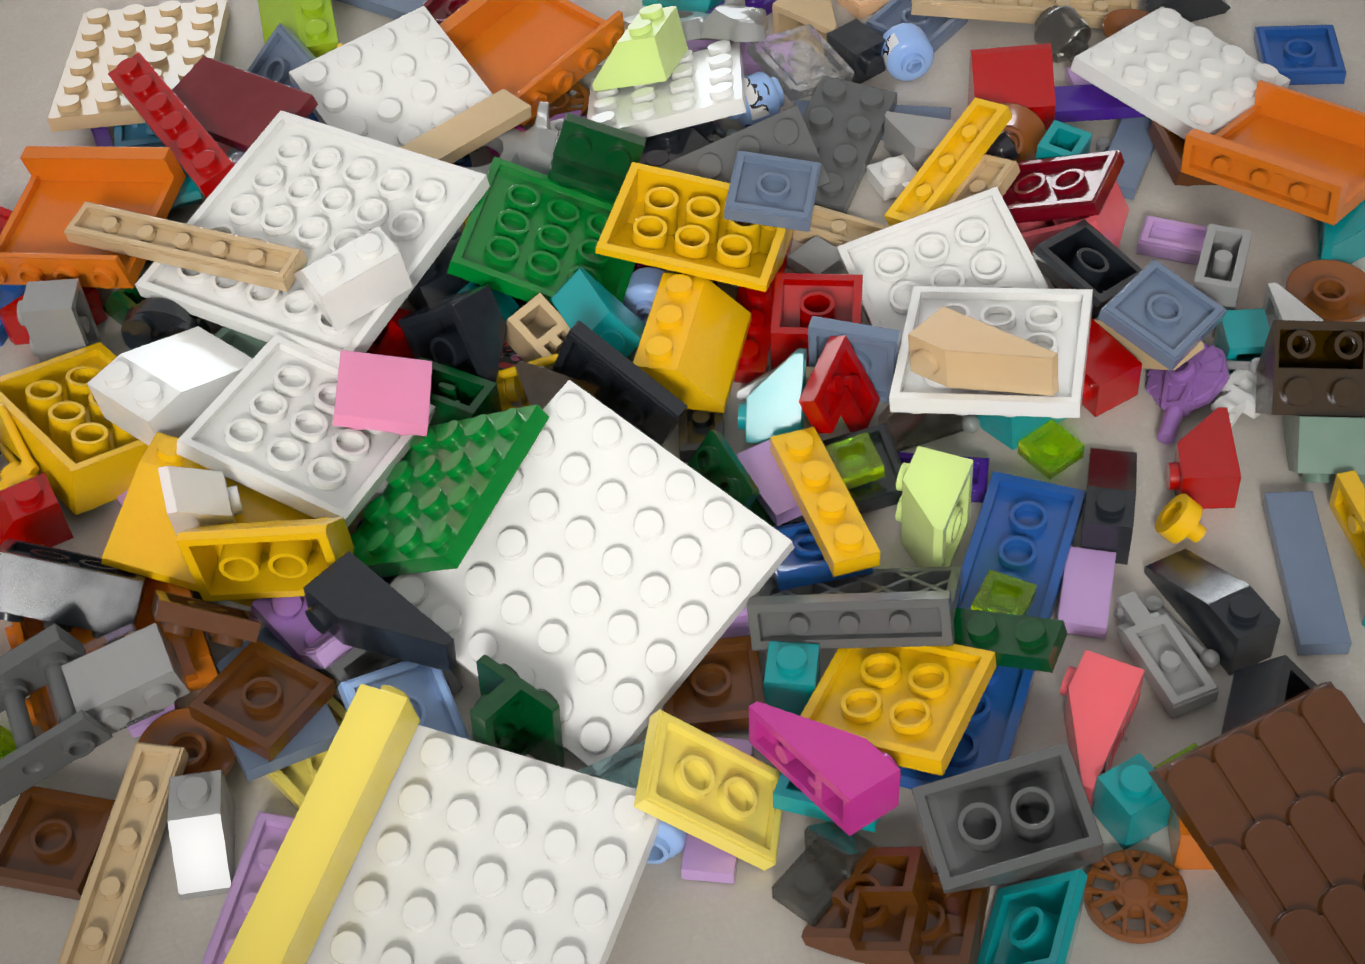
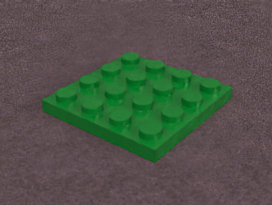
[447,156,635,312]
[350,404,549,577]

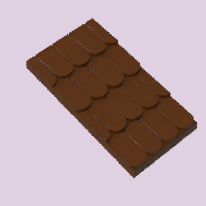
[1148,681,1365,964]

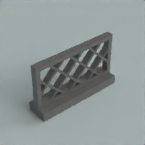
[746,566,963,650]

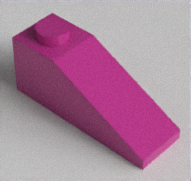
[749,701,901,836]

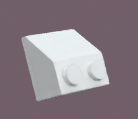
[294,226,413,332]

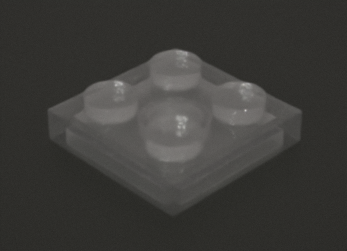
[747,24,855,102]

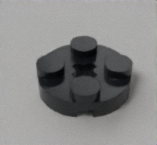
[121,298,211,350]

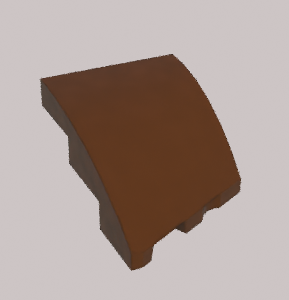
[801,846,990,964]

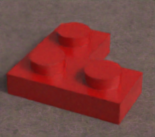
[798,335,880,434]

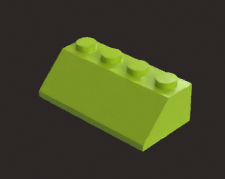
[258,0,340,58]

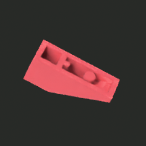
[1060,650,1145,810]

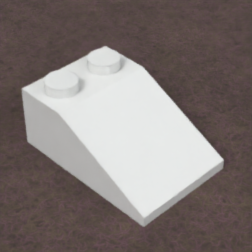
[87,326,253,446]

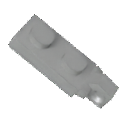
[1114,591,1219,718]

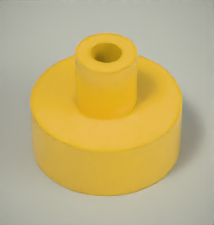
[1154,494,1207,544]

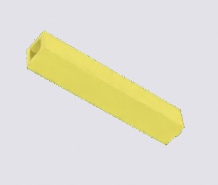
[223,684,420,964]

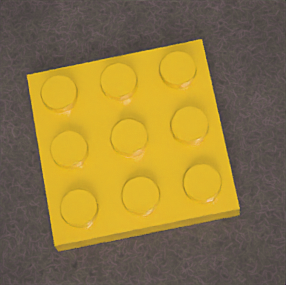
[800,644,997,776]

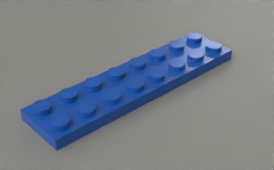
[898,471,1086,789]

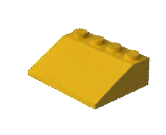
[596,162,793,292]
[0,342,148,515]
[101,432,315,607]

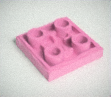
[332,350,432,436]

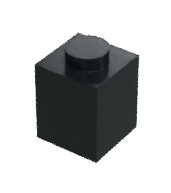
[827,18,886,84]

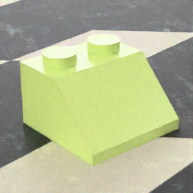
[592,4,688,92]
[895,446,974,585]

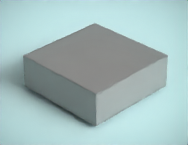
[787,235,843,274]

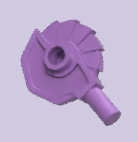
[1146,343,1230,445]

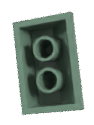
[1282,415,1365,484]

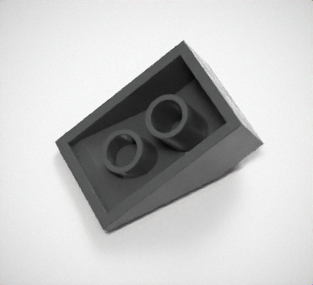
[911,742,1104,894]

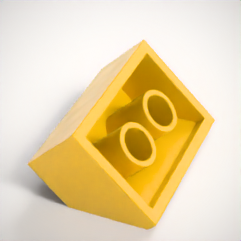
[633,272,751,413]
[176,517,354,602]

